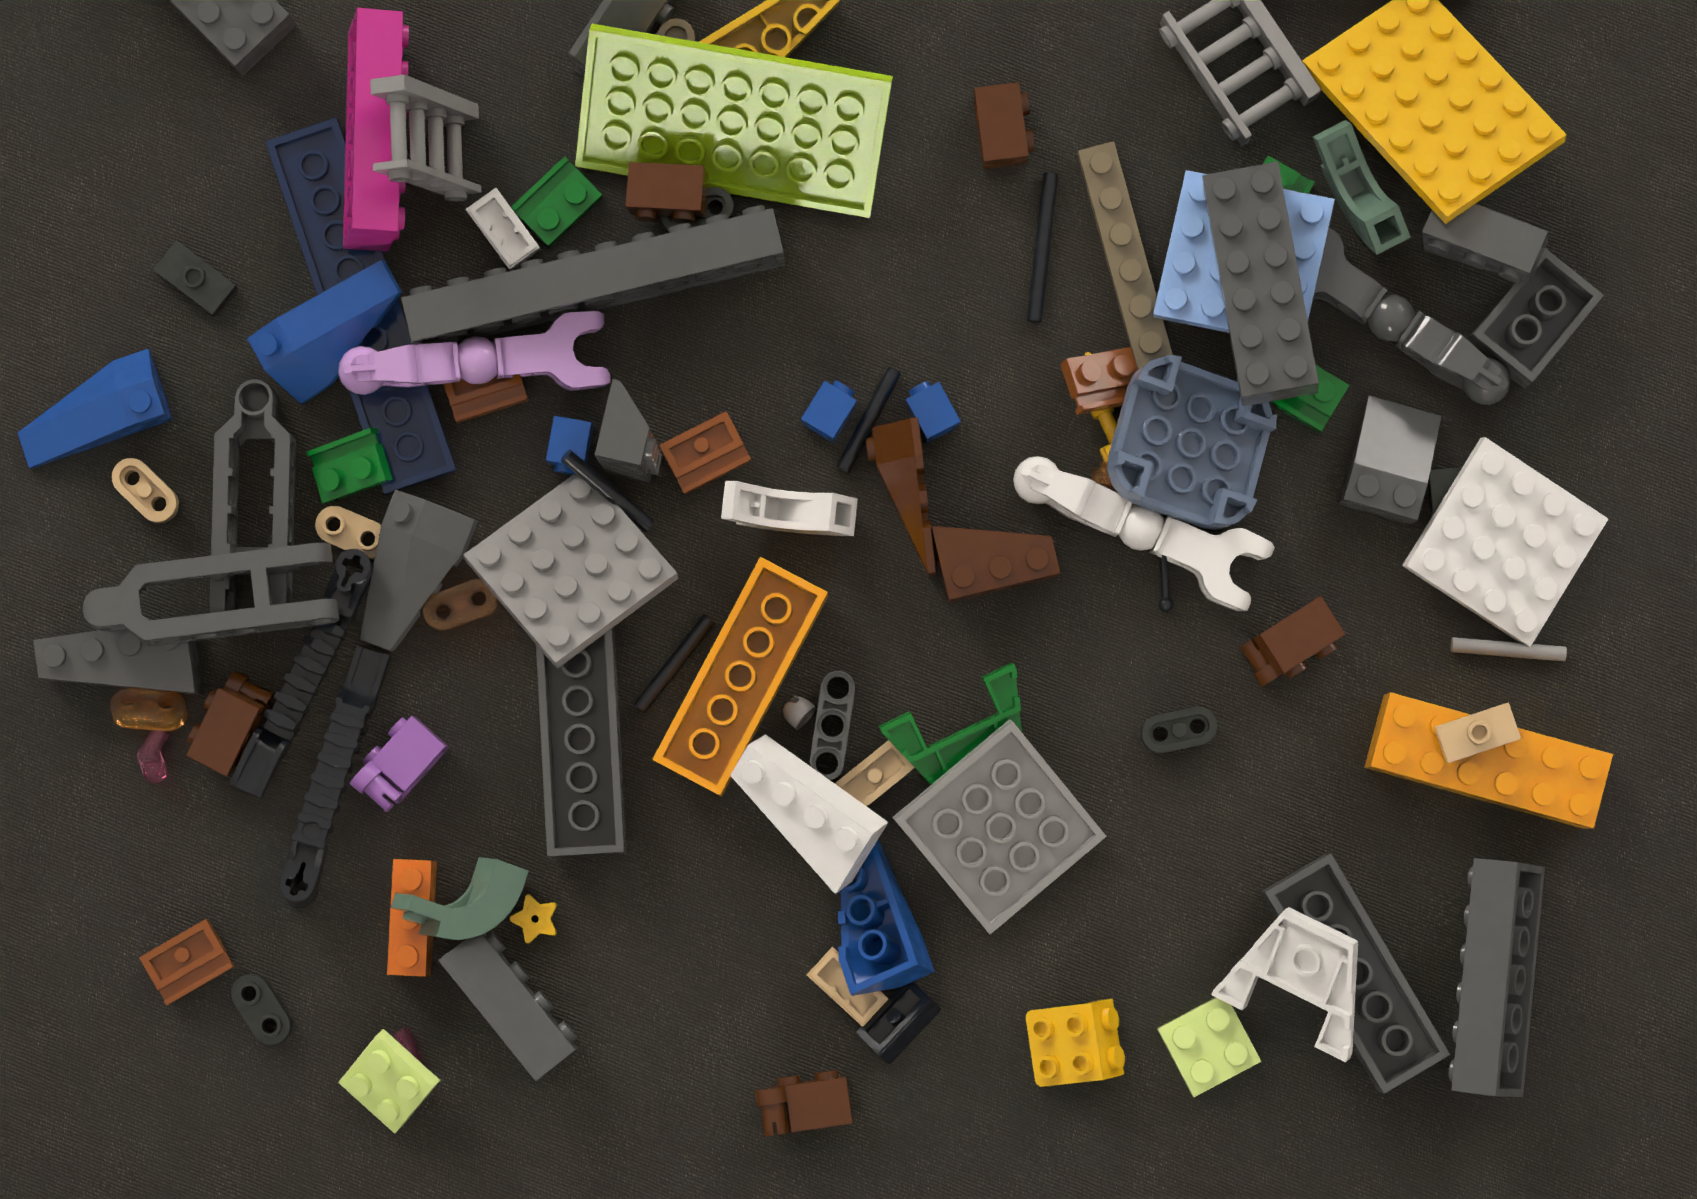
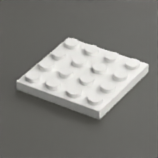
[1402,437,1608,647]

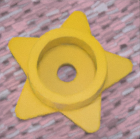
[509,894,557,944]

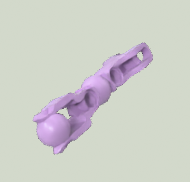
[338,311,611,395]

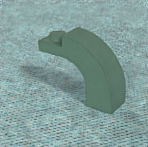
[1313,120,1411,255]
[391,857,528,940]

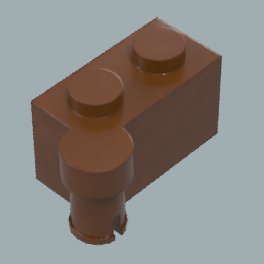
[1239,596,1345,687]
[186,670,275,776]
[755,1070,853,1137]

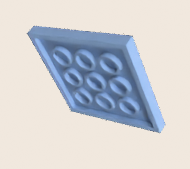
[1153,170,1335,333]

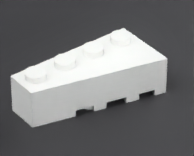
[730,734,888,894]

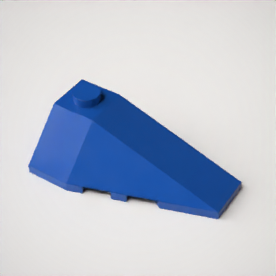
[247,260,402,404]
[18,349,173,469]
[838,840,935,996]

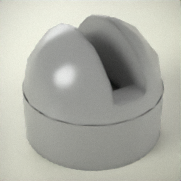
[783,696,817,730]

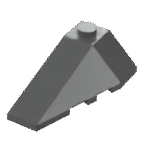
[360,490,478,652]

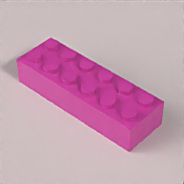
[343,8,409,252]

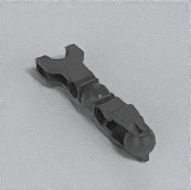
[1313,228,1511,405]

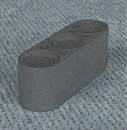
[810,671,855,781]

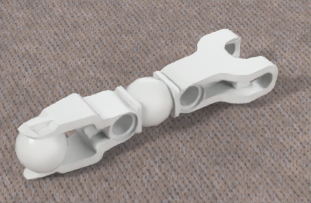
[1013,456,1275,611]

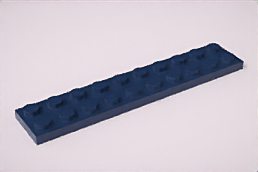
[265,117,457,495]

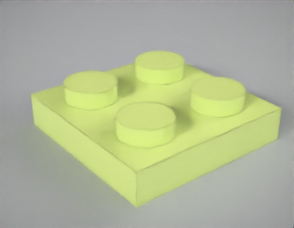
[1157,997,1262,1097]
[338,1029,440,1134]

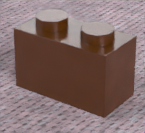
[973,82,1034,169]
[625,162,709,224]

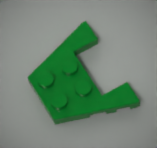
[878,662,1022,784]

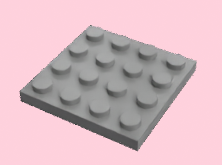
[464,474,678,669]
[892,719,1107,934]

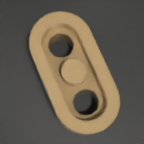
[112,458,179,523]
[315,506,381,560]

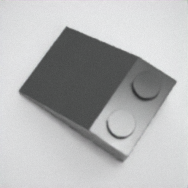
[1338,396,1441,525]

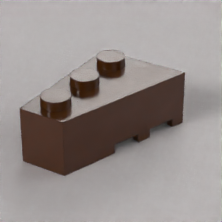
[931,526,1060,603]

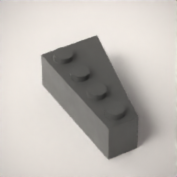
[33,630,203,695]

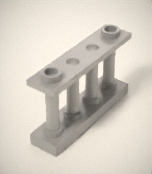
[1159,0,1321,147]
[370,74,481,201]

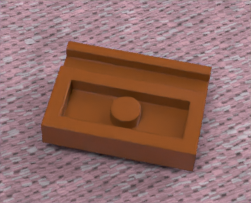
[1060,347,1138,415]
[444,374,529,424]
[659,411,752,495]
[139,919,235,1006]

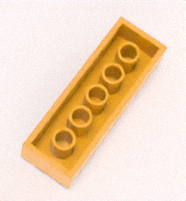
[652,557,828,797]
[1364,692,1613,829]

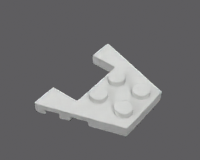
[1211,907,1358,1062]

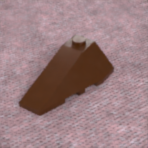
[866,417,936,577]

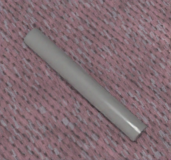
[1450,637,1567,662]

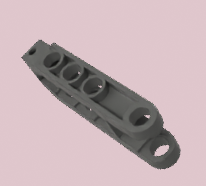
[210,379,296,613]
[83,543,339,647]

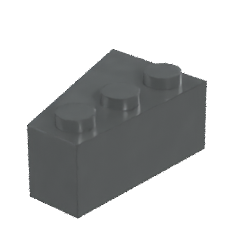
[1422,204,1548,283]

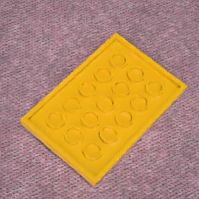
[1302,0,1566,224]

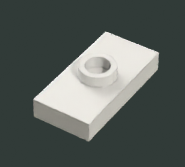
[466,188,541,271]

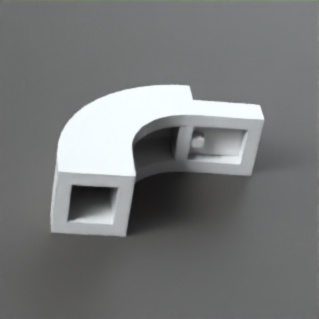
[721,481,858,536]

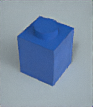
[801,380,857,443]
[905,381,961,444]
[546,416,594,475]

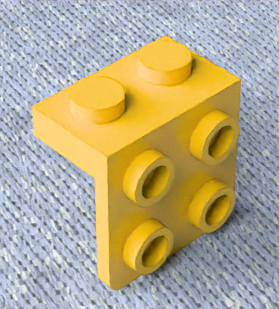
[1026,998,1125,1087]

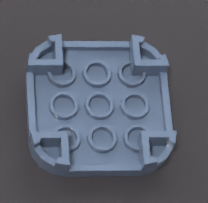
[1107,355,1277,530]

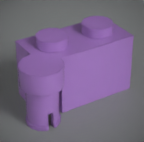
[350,716,450,812]

